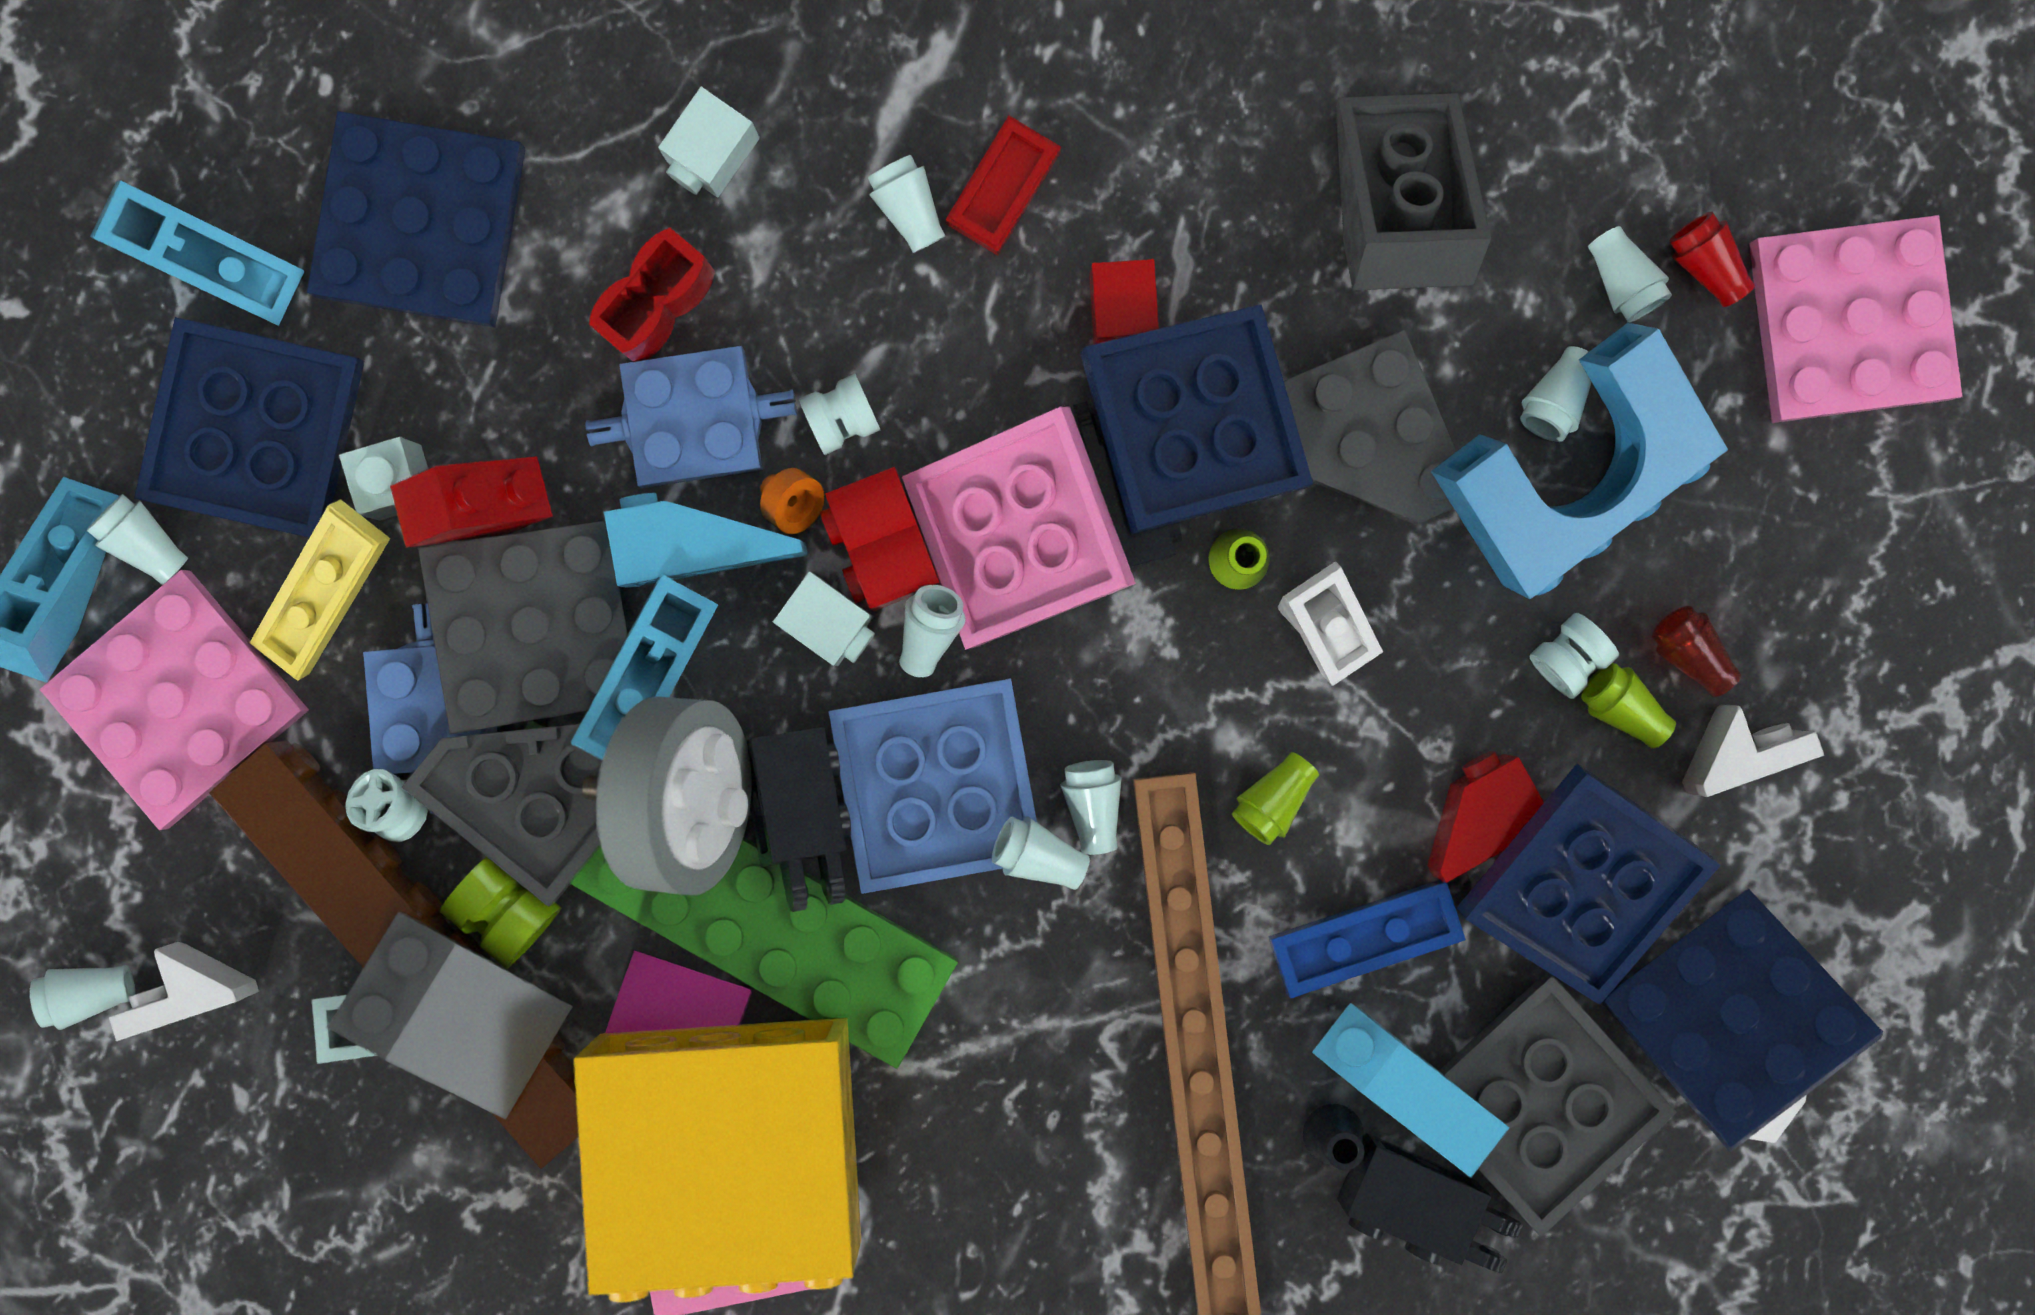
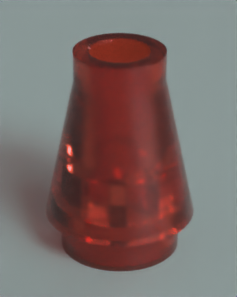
[1652,606,1742,697]

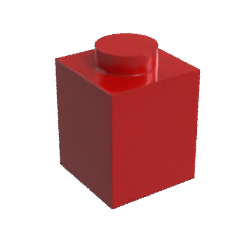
[1089,259,1159,344]

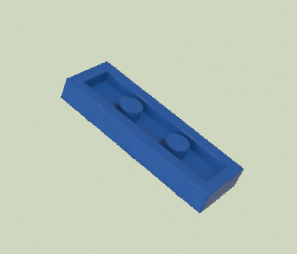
[1268,880,1466,998]

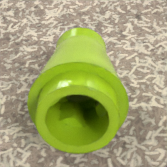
[1209,529,1269,590]
[1582,663,1676,749]
[1232,752,1319,845]

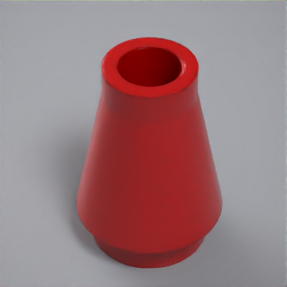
[1669,212,1755,307]

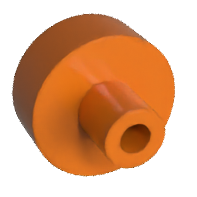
[760,468,824,534]

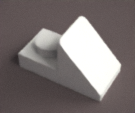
[1278,562,1383,686]
[1682,705,1824,797]
[109,942,259,1041]

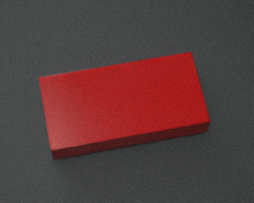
[945,115,1061,256]

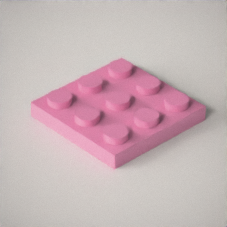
[1749,215,1962,423]
[902,407,1136,650]
[39,570,309,830]

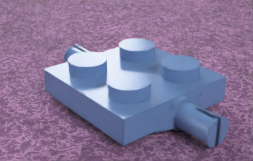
[586,346,797,488]
[363,603,501,813]

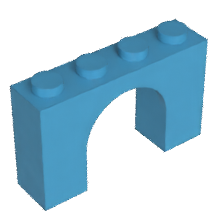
[1431,323,1728,599]

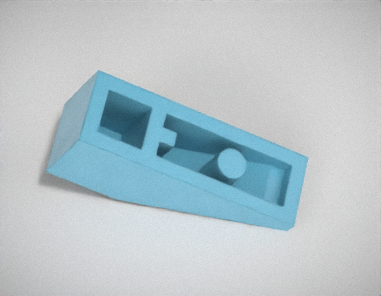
[90,180,305,326]
[0,477,119,683]
[604,493,808,588]
[570,575,718,760]
[1312,1003,1510,1177]

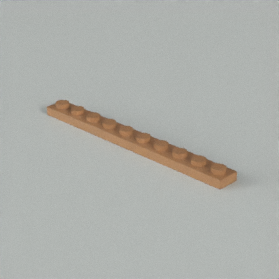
[1133,772,1261,1315]

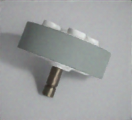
[583,697,752,895]

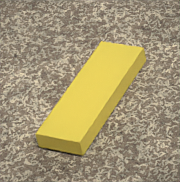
[249,499,391,681]

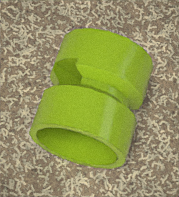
[440,856,562,969]

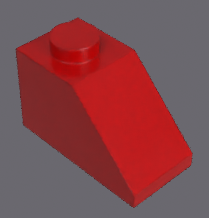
[1427,751,1544,883]

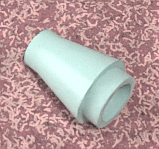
[868,155,945,253]
[1588,226,1672,322]
[1520,346,1591,442]
[86,494,188,585]
[899,585,965,677]
[1060,760,1121,855]
[992,817,1090,890]
[30,965,135,1030]

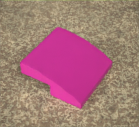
[605,950,752,1033]

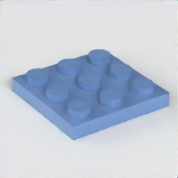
[828,678,1037,894]

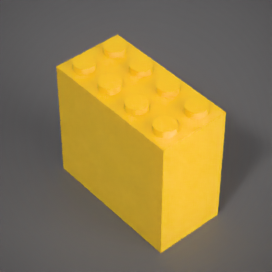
[574,1018,861,1302]

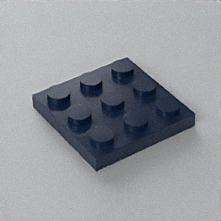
[307,111,526,328]
[1080,304,1313,534]
[134,317,365,538]
[1457,763,1721,1005]
[1603,888,1883,1152]

